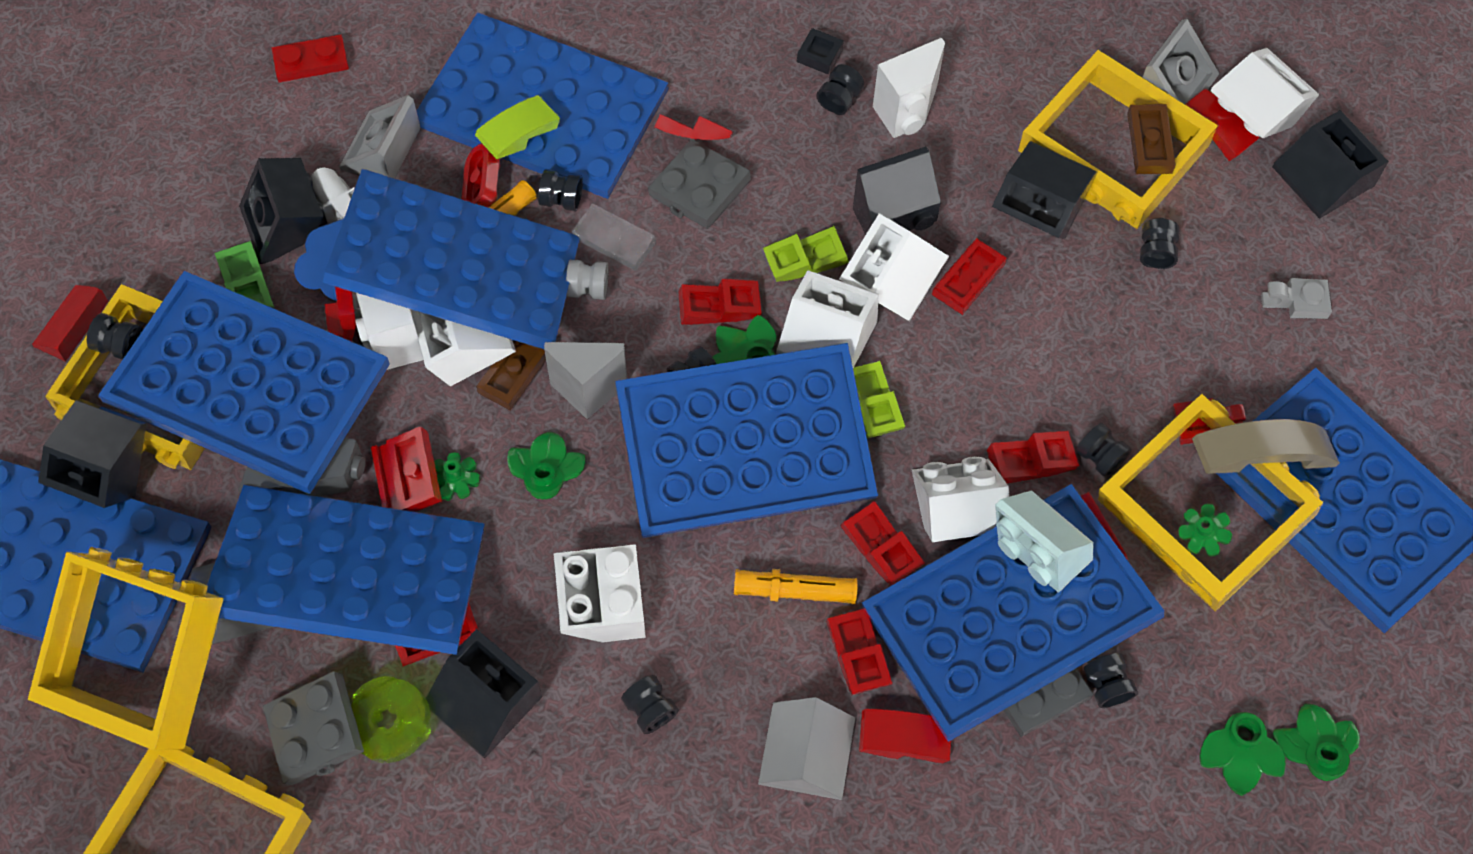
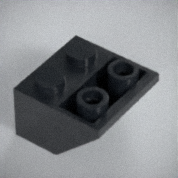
[1272,110,1389,219]
[992,141,1097,239]
[38,399,147,508]
[423,629,542,759]

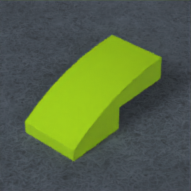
[475,95,560,159]
[763,226,849,282]
[853,361,905,438]

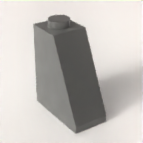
[238,438,365,497]

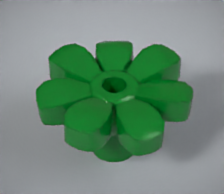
[434,453,480,501]
[1179,504,1232,557]

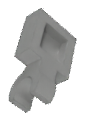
[1261,278,1332,319]

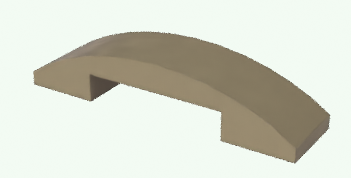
[1192,419,1340,474]

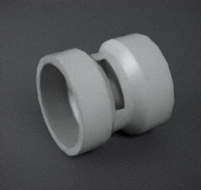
[566,259,608,300]

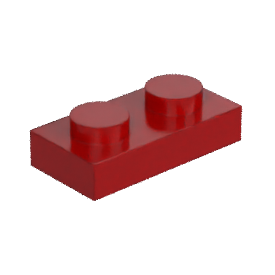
[271,34,349,83]

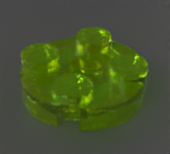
[351,676,431,763]

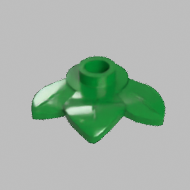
[712,315,777,364]
[507,432,585,500]
[1273,703,1360,781]
[1199,712,1286,796]

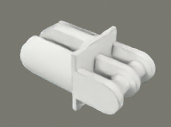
[311,167,355,224]

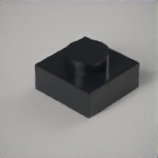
[797,28,844,75]

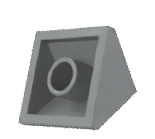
[1143,19,1219,104]
[339,95,420,179]
[544,342,627,419]
[758,697,855,800]

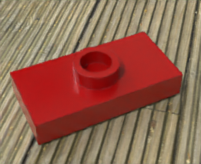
[932,238,1007,315]

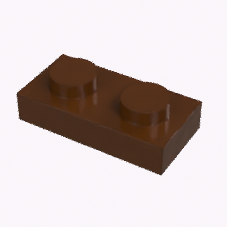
[1127,104,1176,174]
[476,340,546,411]

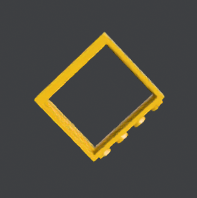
[1018,50,1218,229]
[45,284,205,470]
[1098,394,1323,612]
[27,547,224,751]
[83,745,311,854]

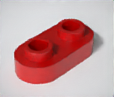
[461,144,500,208]

